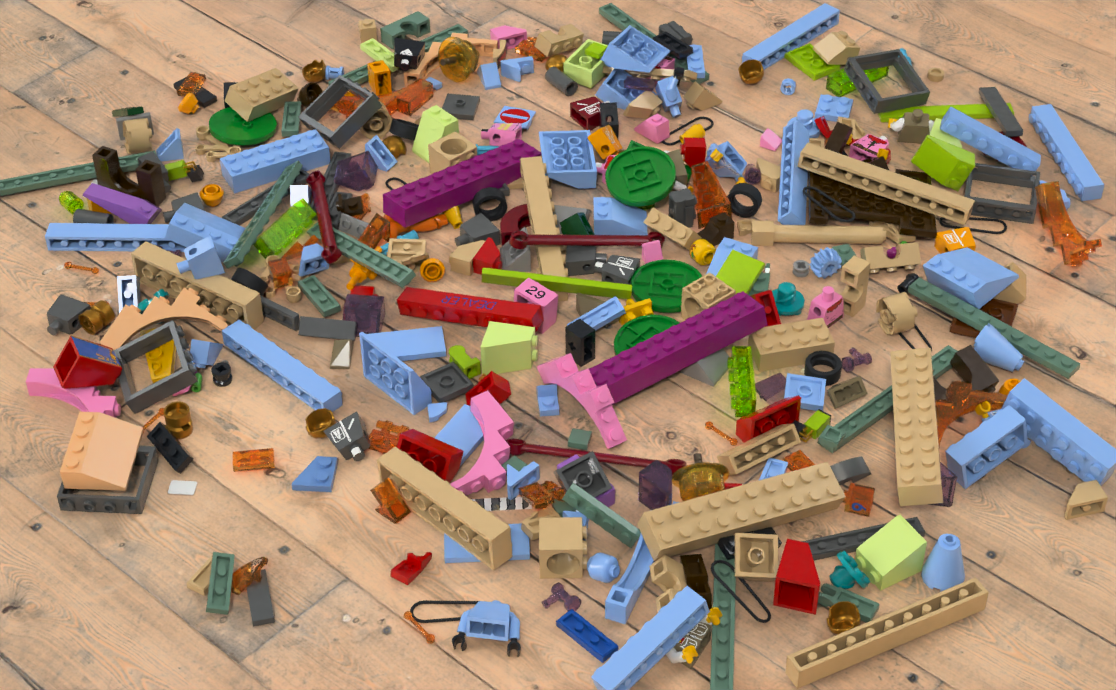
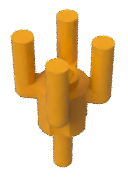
[346,246,382,290]

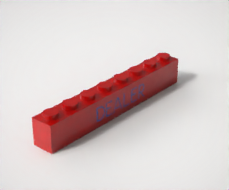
[397,287,544,333]

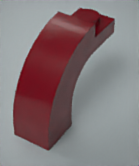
[500,204,531,246]

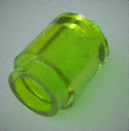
[59,191,84,214]

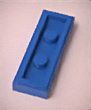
[556,609,619,663]

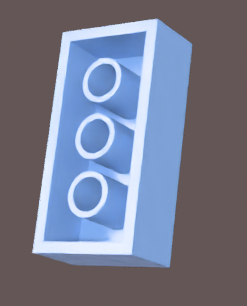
[945,405,1028,489]

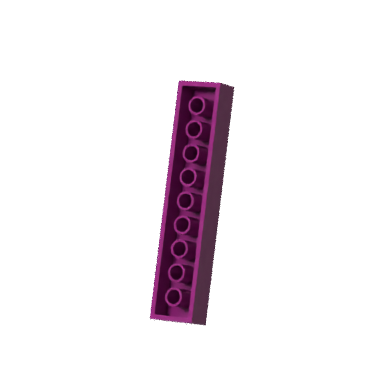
[383,139,542,228]
[589,291,768,405]

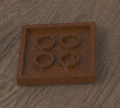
[950,298,1018,338]

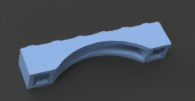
[605,534,655,625]

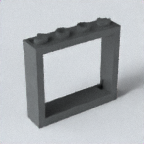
[844,49,930,114]
[298,75,382,149]
[964,163,1040,224]
[114,320,198,414]
[57,446,158,514]

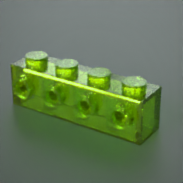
[826,66,889,97]
[253,198,316,259]
[727,346,756,417]

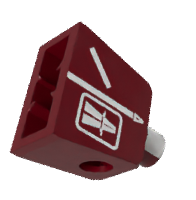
[570,97,610,131]

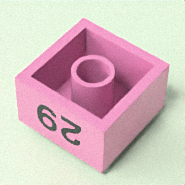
[514,278,558,334]

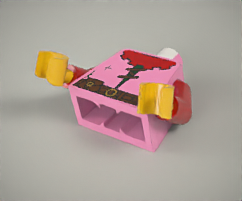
[846,134,891,163]

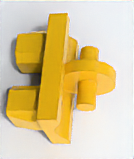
[619,298,654,325]

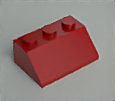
[736,395,801,443]
[397,429,464,483]

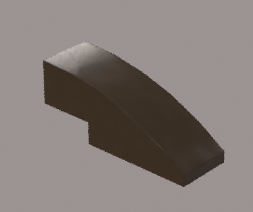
[680,554,712,609]

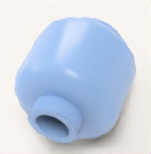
[587,552,620,583]

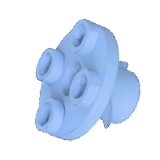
[787,109,821,138]

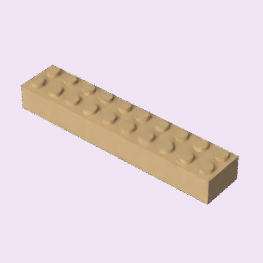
[890,348,943,506]
[637,462,846,561]

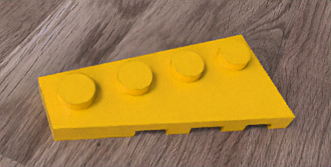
[140,328,176,383]

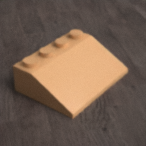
[60,412,144,491]

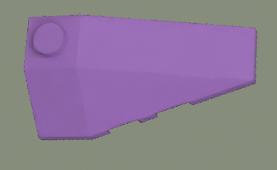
[82,183,162,224]

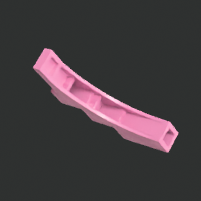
[536,353,627,449]
[26,368,121,418]
[450,390,514,496]

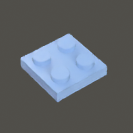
[815,94,854,122]
[784,373,826,411]

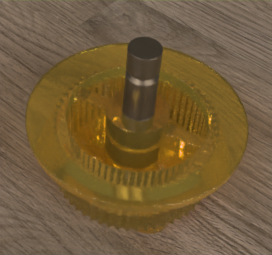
[438,37,480,82]
[671,453,730,501]

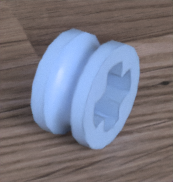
[780,78,796,95]

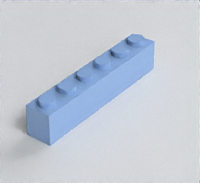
[940,106,1041,176]
[591,586,710,690]

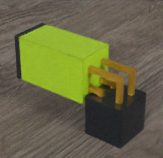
[164,160,204,183]
[791,409,831,442]

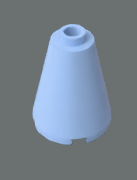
[974,323,1025,372]
[921,534,965,592]

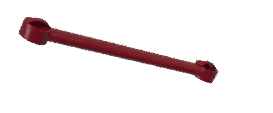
[306,170,342,264]
[509,230,665,249]
[506,438,687,476]

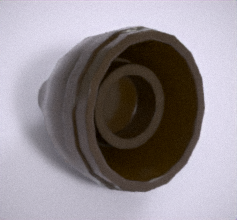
[297,83,323,107]

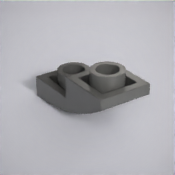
[830,456,871,485]

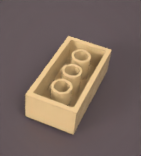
[225,68,298,122]
[748,318,835,372]

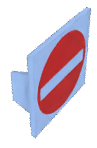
[494,106,536,130]

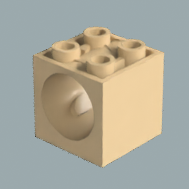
[428,131,477,174]
[681,272,736,320]
[539,517,587,579]

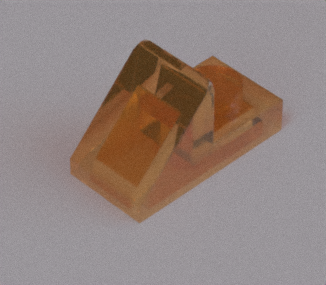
[358,213,390,249]
[370,478,411,524]

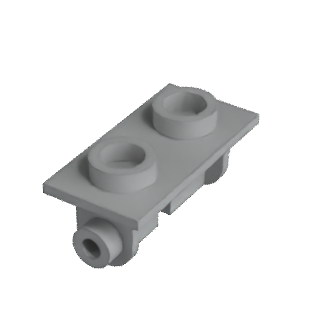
[338,213,376,241]

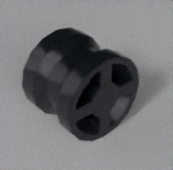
[211,362,232,387]

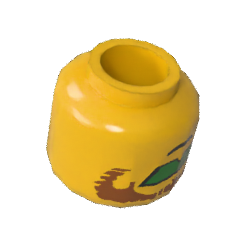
[689,239,716,266]

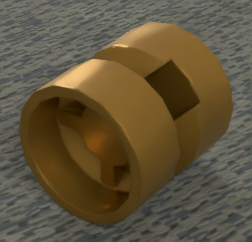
[78,300,115,335]
[163,401,193,439]

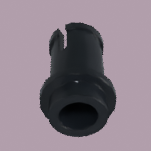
[897,273,919,293]

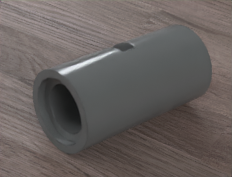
[545,67,578,96]
[73,208,114,224]

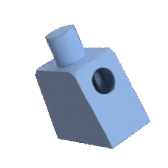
[176,236,225,279]

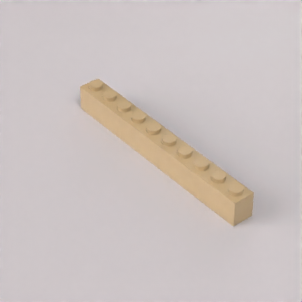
[797,143,975,225]
[520,156,568,302]
[785,577,989,689]

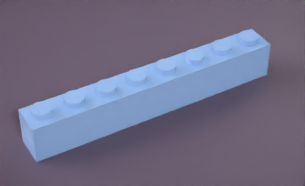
[742,3,840,70]
[1029,104,1104,201]
[778,119,810,225]
[45,223,187,252]
[222,320,343,412]

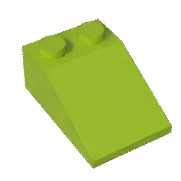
[911,135,975,191]

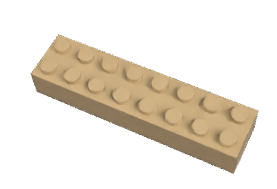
[131,241,264,330]
[377,447,513,570]

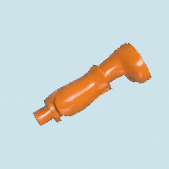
[383,214,448,239]

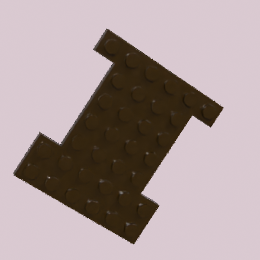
[808,169,937,238]

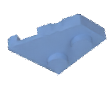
[292,456,338,492]

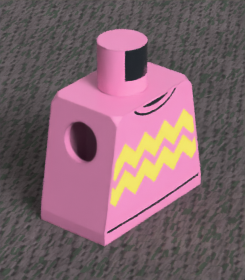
[481,123,522,146]

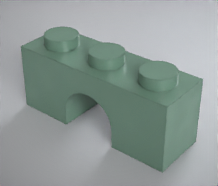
[380,11,430,49]

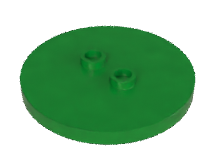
[209,107,277,145]
[605,146,676,207]
[631,260,702,313]
[614,315,679,356]

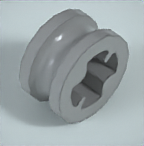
[793,260,810,278]

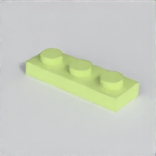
[360,38,400,72]

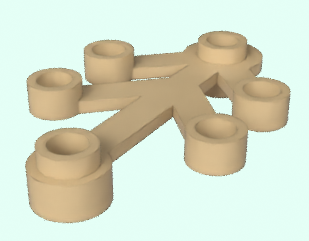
[195,125,242,162]
[260,255,309,303]

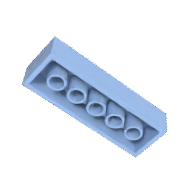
[220,129,330,194]
[1002,378,1116,486]

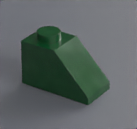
[560,212,595,235]

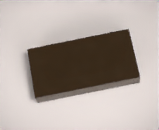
[825,122,853,154]

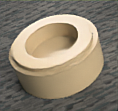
[927,68,944,82]

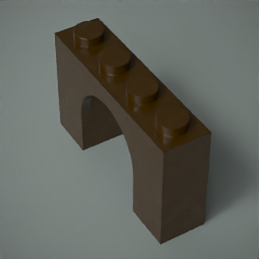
[92,146,166,206]
[933,345,999,419]

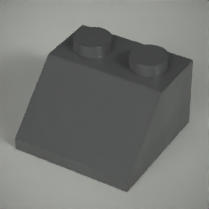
[554,451,612,498]

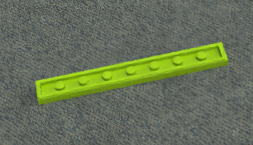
[878,103,1014,123]
[482,268,632,299]

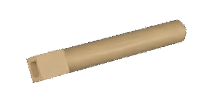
[751,220,886,246]

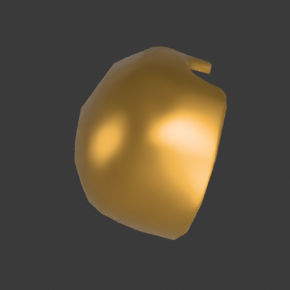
[545,54,568,72]
[738,59,764,85]
[302,60,326,83]
[382,135,407,159]
[305,408,336,439]
[827,601,861,635]

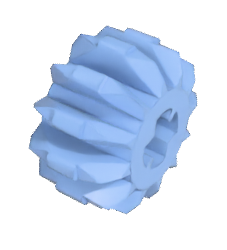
[809,247,842,279]

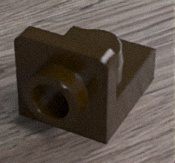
[336,193,364,216]

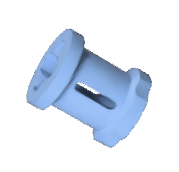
[325,66,344,80]

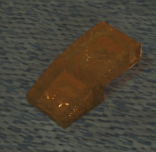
[280,235,319,261]

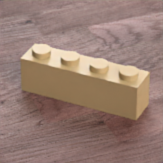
[717,424,801,475]

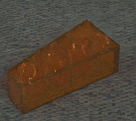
[691,161,732,229]

